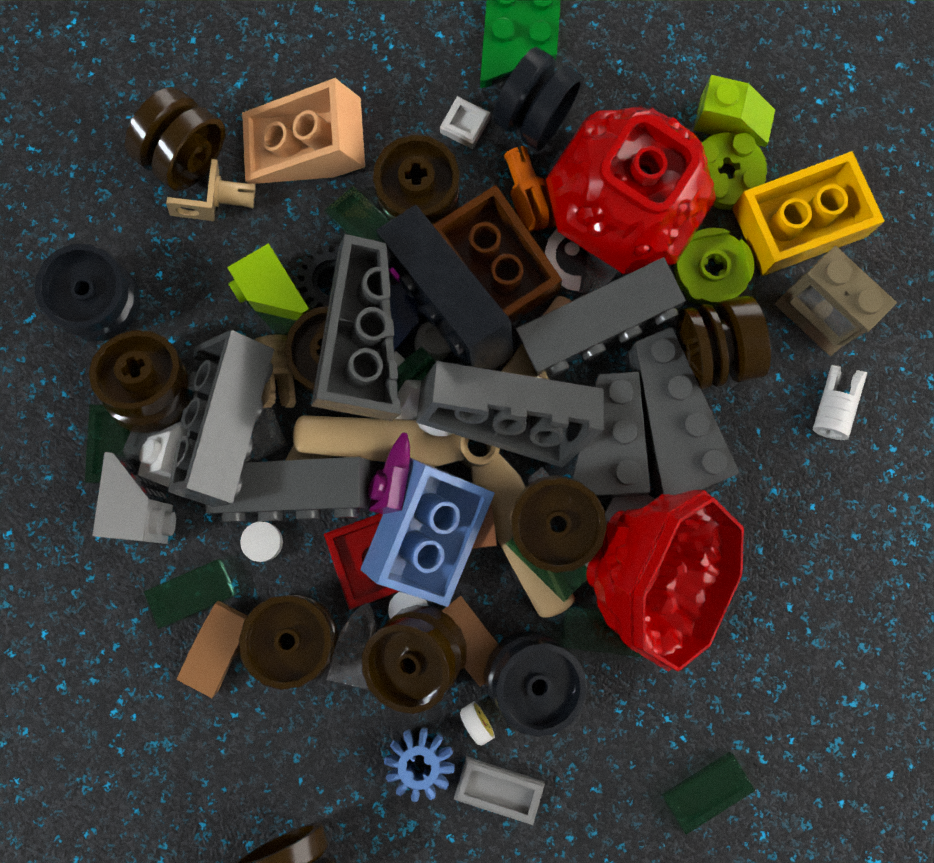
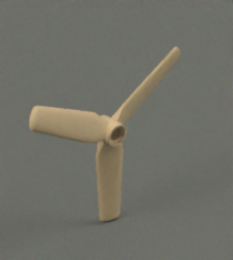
[293,296,575,618]

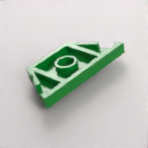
[480,0,561,88]

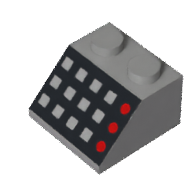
[92,452,176,544]

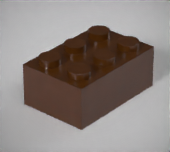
[433,185,563,324]

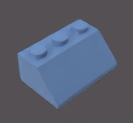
[360,458,495,607]

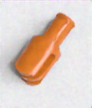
[504,146,556,233]

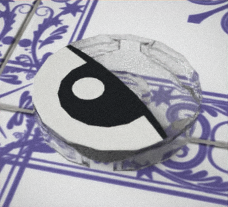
[545,229,618,296]

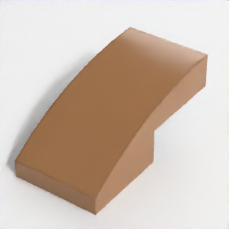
[442,596,498,687]
[176,601,248,698]

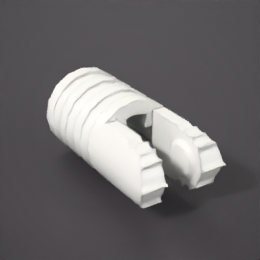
[812,365,867,440]

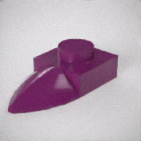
[368,432,410,514]

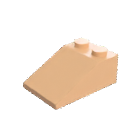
[242,78,365,184]

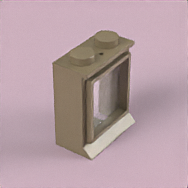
[775,245,897,357]

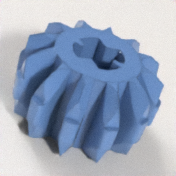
[384,727,455,802]

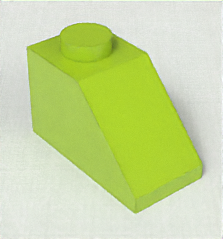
[693,75,775,147]
[227,243,310,321]

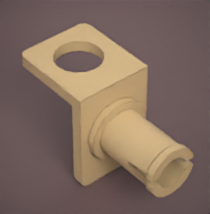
[166,159,256,221]

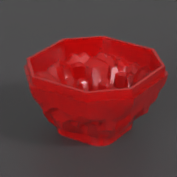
[546,106,716,274]
[586,490,744,672]

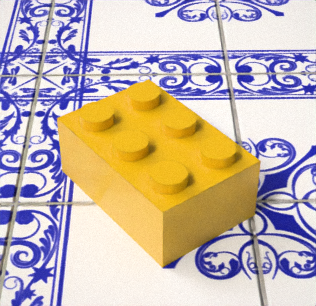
[732,151,885,276]

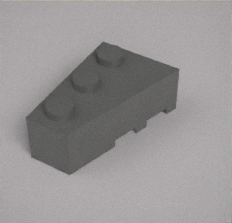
[572,372,650,500]

